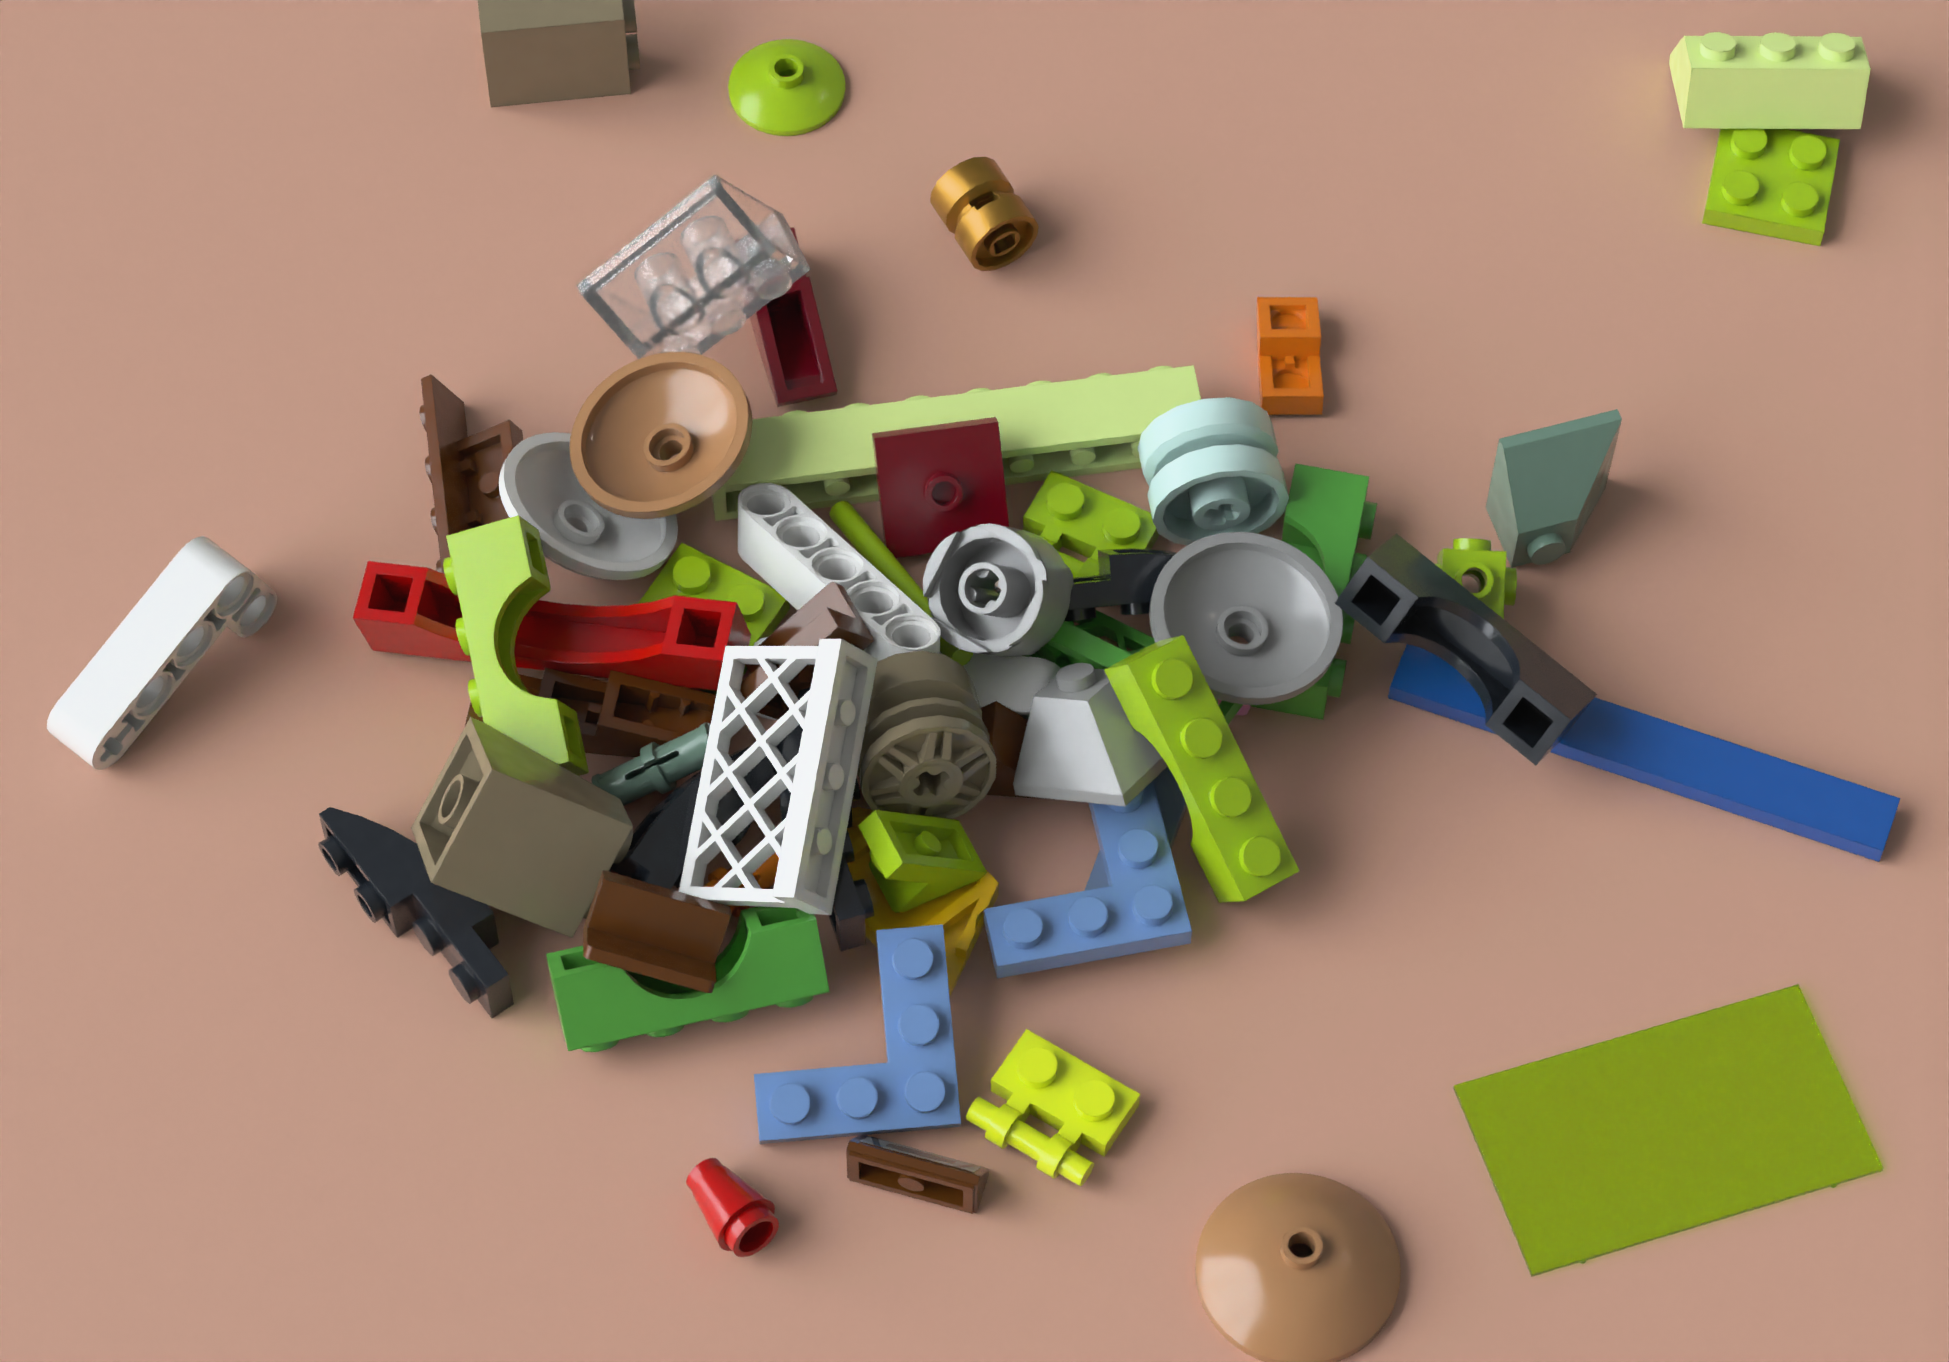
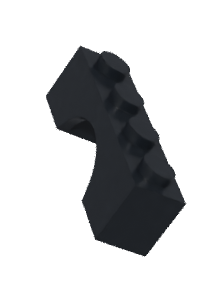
[1335,533,1597,765]

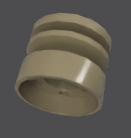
[857,651,996,819]

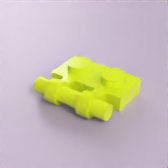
[966,1029,1140,1186]

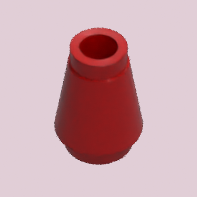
[686,1158,779,1257]

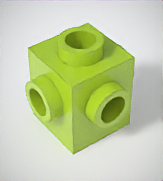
[1435,538,1517,619]

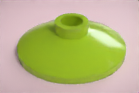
[728,39,845,136]

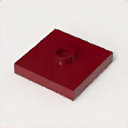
[872,417,1009,558]

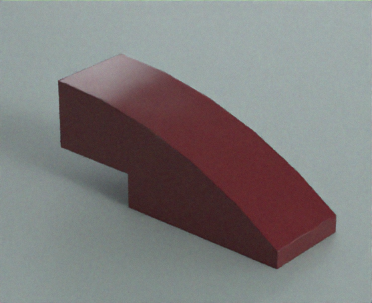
[733,227,838,407]

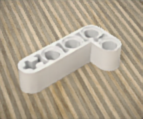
[47,536,277,770]

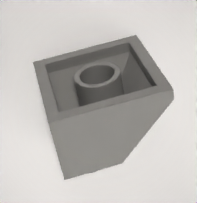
[1013,663,1167,807]

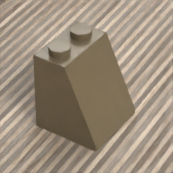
[478,0,640,107]
[411,717,633,938]

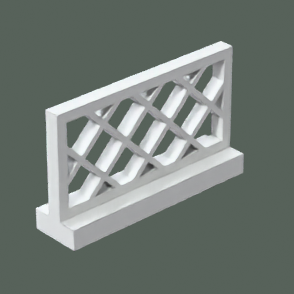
[679,639,878,915]

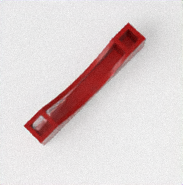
[353,561,751,691]

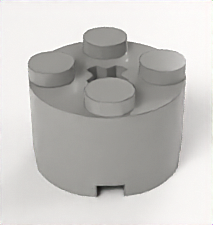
[923,523,1074,657]

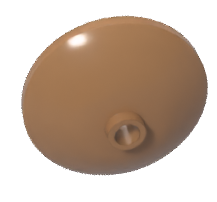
[569,352,752,519]
[1195,1173,1401,1362]

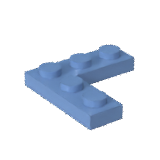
[984,781,1192,979]
[754,924,961,1144]

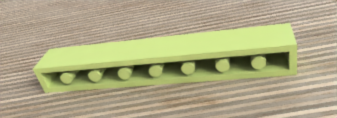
[712,365,1201,521]

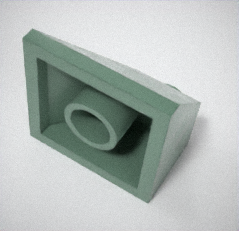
[1486,409,1622,568]

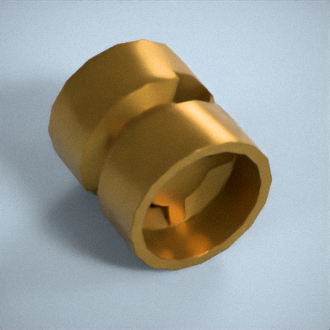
[930,156,1039,271]

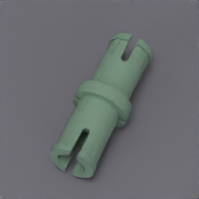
[591,722,711,806]

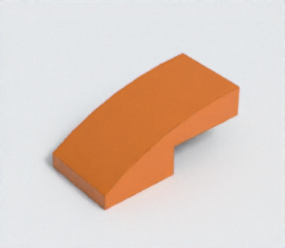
[1256,297,1324,415]

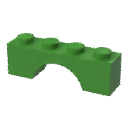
[1251,463,1377,720]
[546,906,830,1052]

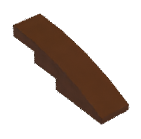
[465,667,716,757]

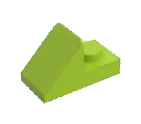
[858,810,987,913]

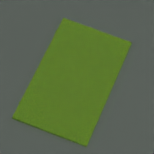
[1453,984,1883,1277]

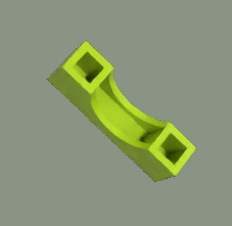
[443,515,589,776]
[1104,635,1300,903]

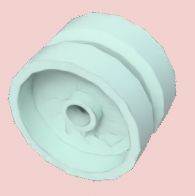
[1138,397,1289,545]

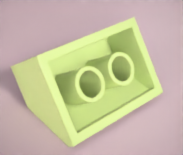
[1669,32,1871,129]

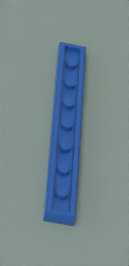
[1388,644,1901,862]

